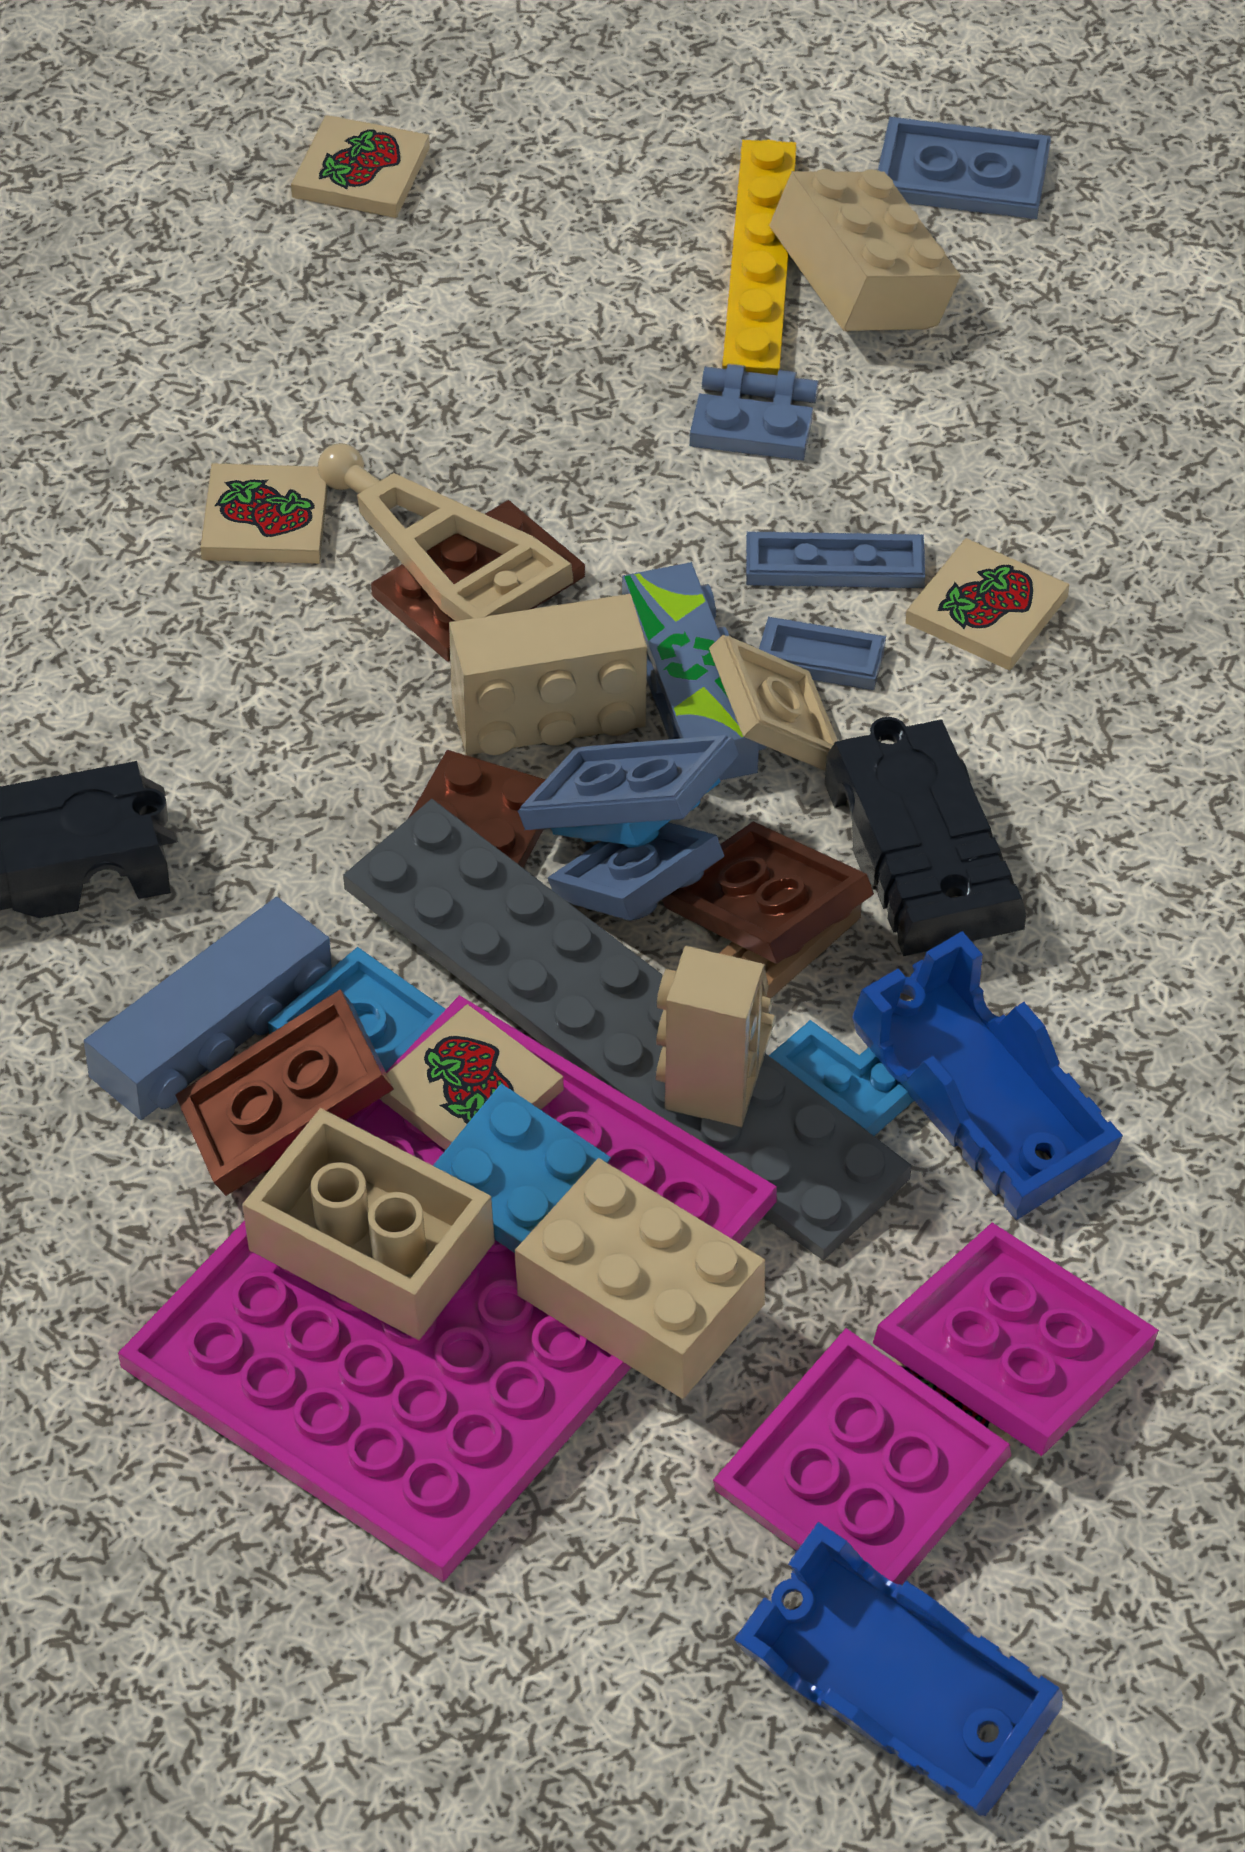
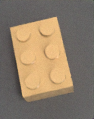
[769,169,961,331]
[449,594,647,755]
[242,1108,495,1340]
[515,1158,765,1399]

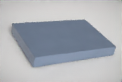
[878,117,1051,219]
[518,735,739,830]

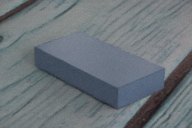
[759,617,886,690]

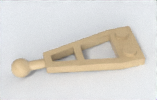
[317,443,573,621]

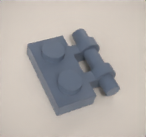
[689,363,819,461]

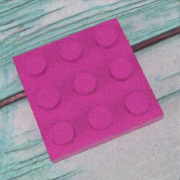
[873,1222,1159,1456]
[713,1328,1011,1585]

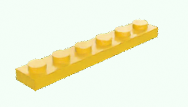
[722,140,797,375]

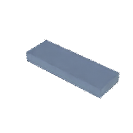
[746,532,925,588]

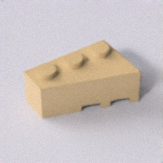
[656,945,776,1128]

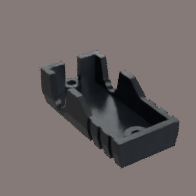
[825,717,1026,957]
[0,761,178,918]

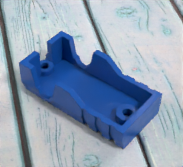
[852,931,1123,1220]
[734,1522,1063,1816]

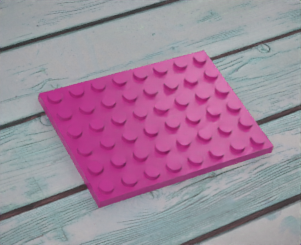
[118,995,777,1583]

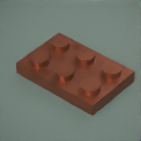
[371,500,585,662]
[408,750,546,868]
[662,821,874,964]
[175,989,394,1196]

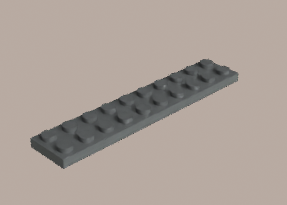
[343,799,912,1261]

